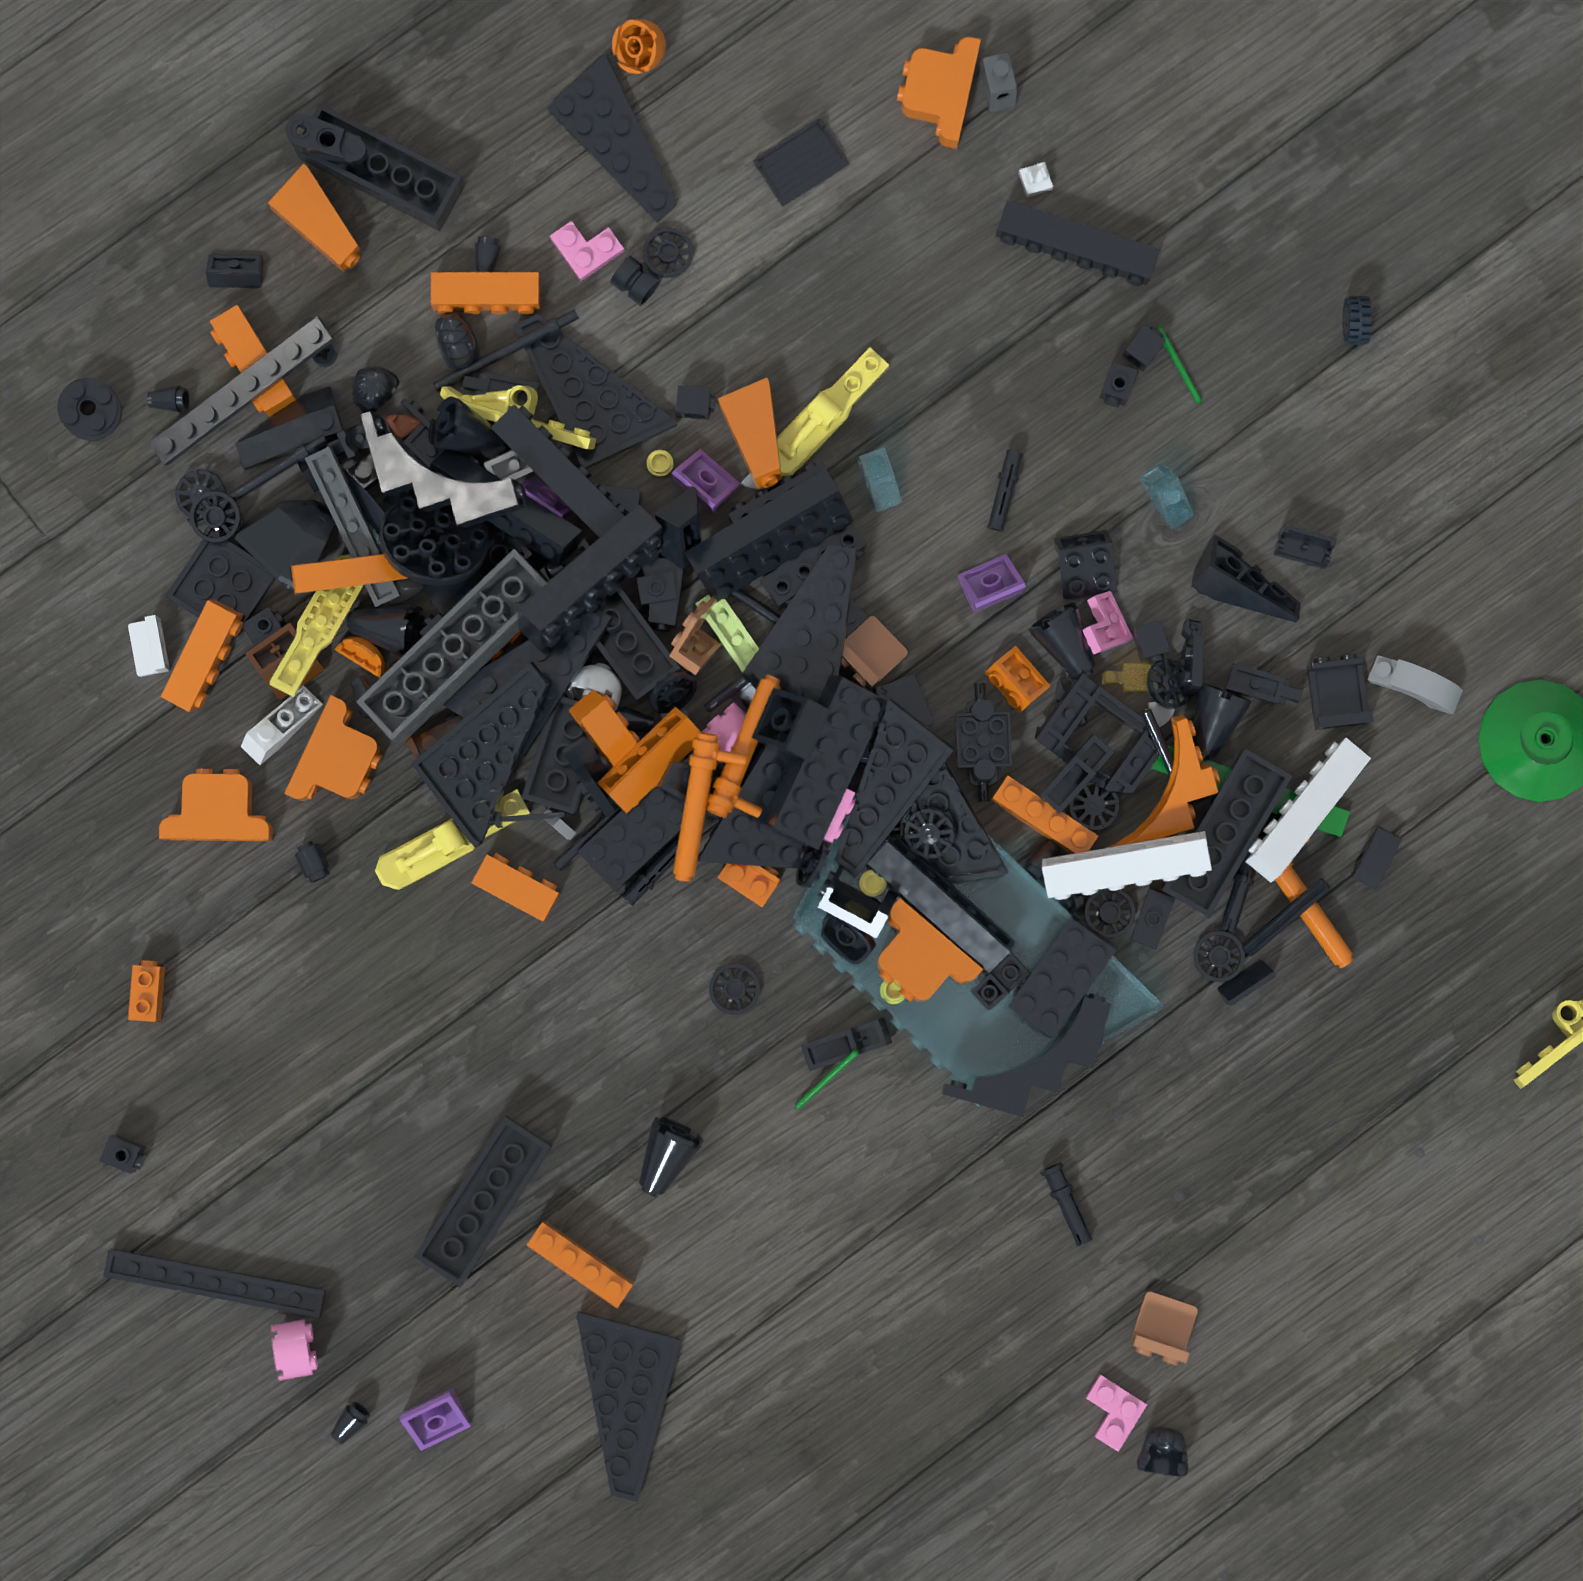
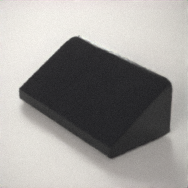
[206,254,263,288]
[1217,960,1276,1005]

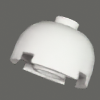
[566,663,622,711]

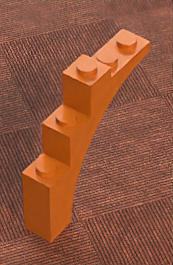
[1103,715,1220,849]

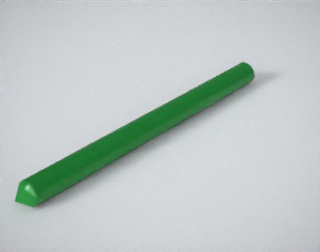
[1157,326,1202,404]
[795,1050,859,1109]

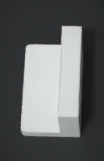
[128,615,170,677]

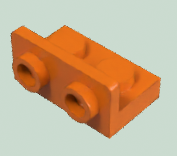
[985,646,1051,713]
[717,864,780,908]

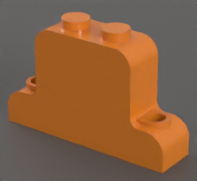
[897,37,981,149]
[284,695,383,801]
[159,769,273,841]
[876,898,983,1002]

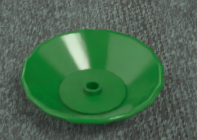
[1478,679,1583,802]

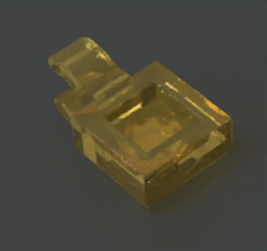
[1102,663,1150,692]

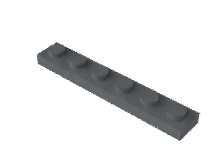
[305,447,401,607]

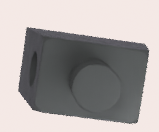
[978,53,1017,113]

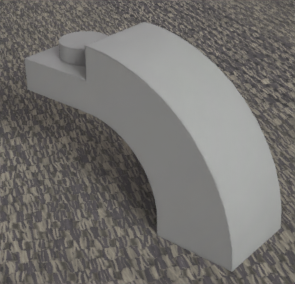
[1368,655,1463,715]

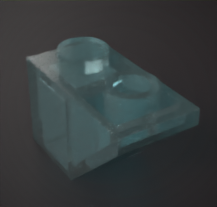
[858,447,902,512]
[1140,464,1194,531]

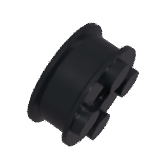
[57,378,122,441]

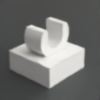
[1019,162,1053,197]

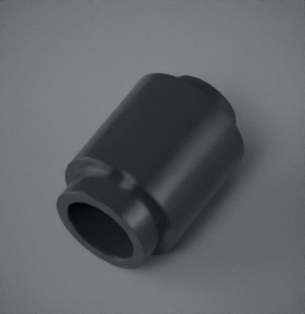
[294,841,330,883]

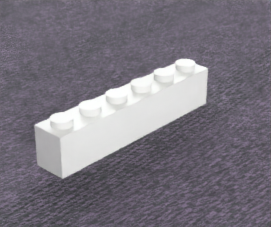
[1245,738,1371,882]
[1042,831,1211,900]

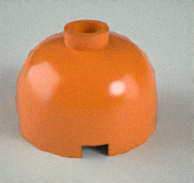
[612,19,666,74]

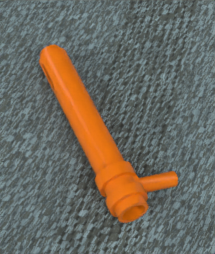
[706,675,781,818]
[673,732,746,882]
[1275,839,1354,968]

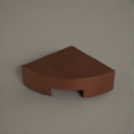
[385,414,421,440]

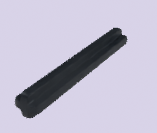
[1243,878,1330,956]

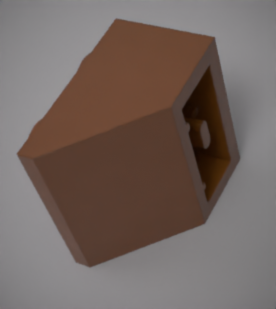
[245,623,325,701]

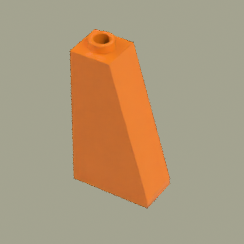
[268,163,361,272]
[718,378,782,490]

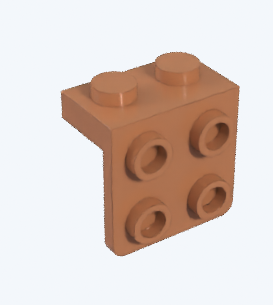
[669,597,721,675]
[841,616,907,690]
[1129,1291,1198,1366]

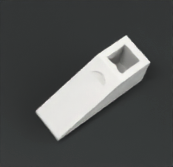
[241,686,323,765]

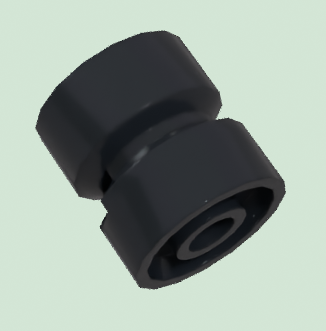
[610,256,661,306]

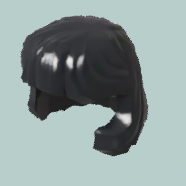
[352,366,399,413]
[1137,1427,1189,1477]

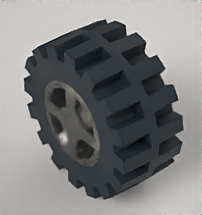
[1342,296,1372,345]

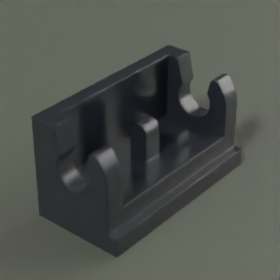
[1273,525,1337,569]

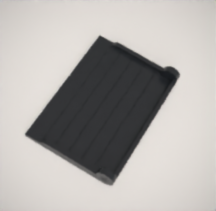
[753,118,849,207]

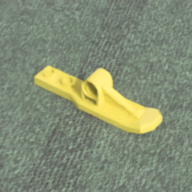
[777,348,889,477]
[440,385,597,449]
[270,554,364,697]
[375,789,531,890]
[1514,1000,1583,1089]

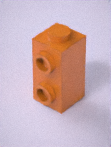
[128,960,165,1022]

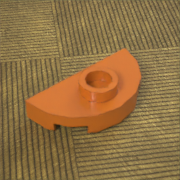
[335,636,385,678]

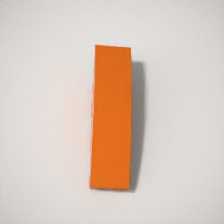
[291,554,408,593]

